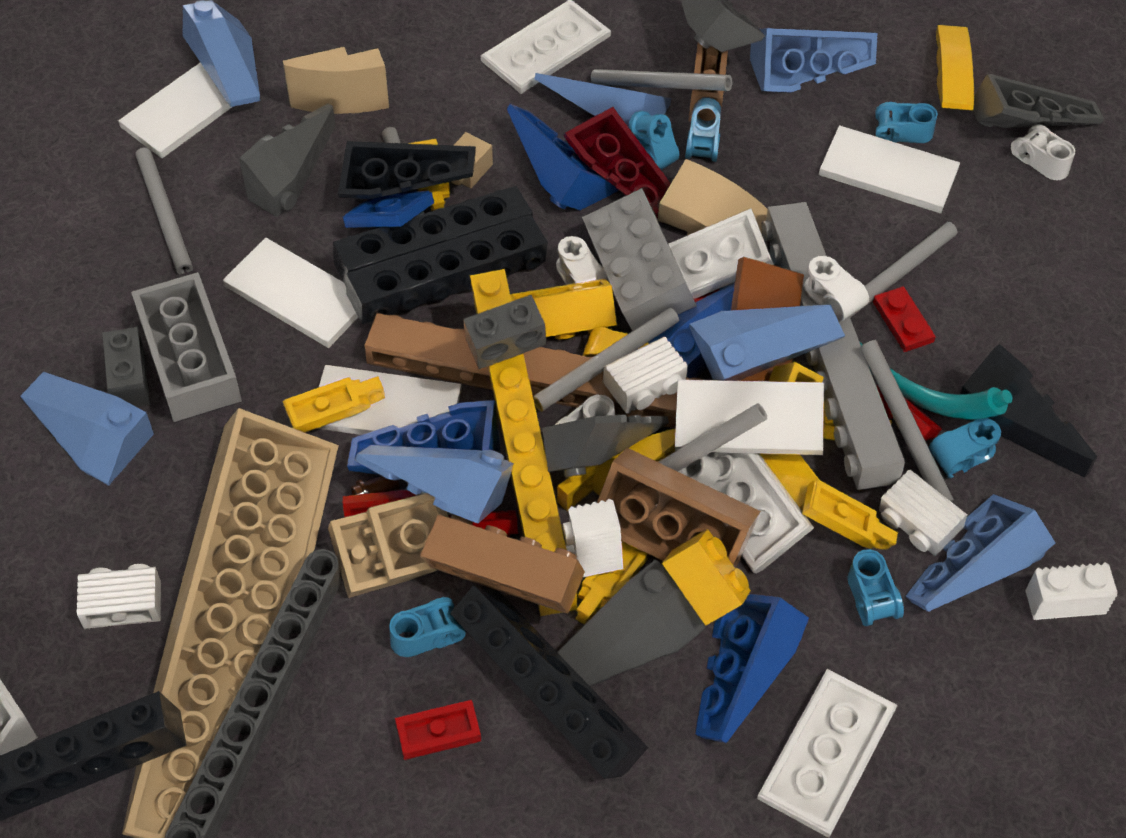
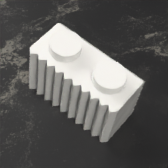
[603,337,688,413]
[879,470,967,556]
[563,499,624,577]
[1026,562,1117,620]
[77,564,161,629]

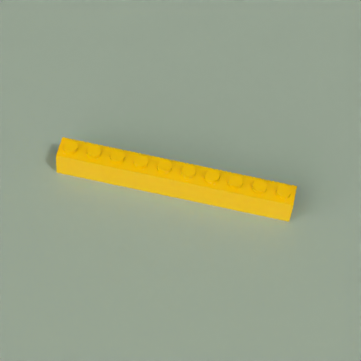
[470,269,577,616]

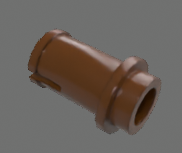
[351,475,400,495]

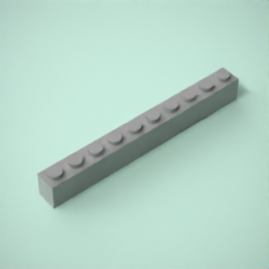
[762,202,905,490]

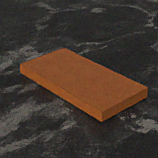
[731,257,804,381]

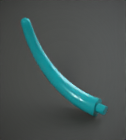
[860,342,1013,420]

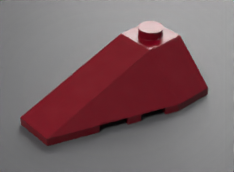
[563,107,671,224]

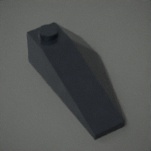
[338,141,476,199]
[960,344,1097,477]

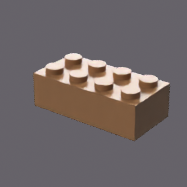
[597,448,761,568]

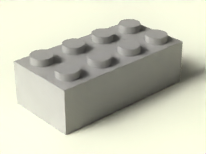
[582,188,697,331]
[131,272,242,422]

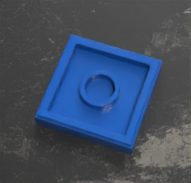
[343,191,434,228]

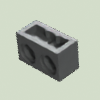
[463,295,546,369]
[102,327,151,407]

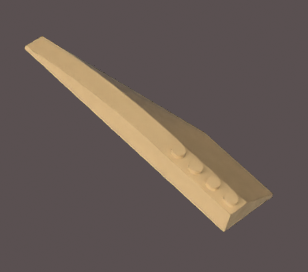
[122,408,339,838]

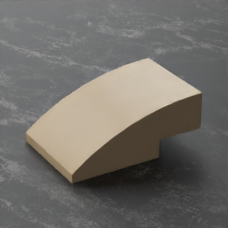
[283,47,389,114]
[658,159,768,236]
[328,493,449,598]

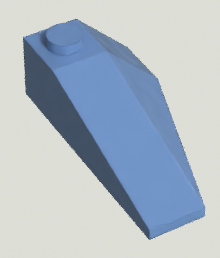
[183,0,260,107]
[750,28,877,92]
[535,73,672,131]
[689,304,845,381]
[20,372,154,486]
[355,445,514,524]
[906,494,1055,612]

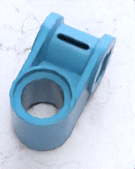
[685,97,721,162]
[875,102,938,143]
[629,111,680,170]
[928,418,1001,478]
[847,549,904,626]
[389,597,466,657]

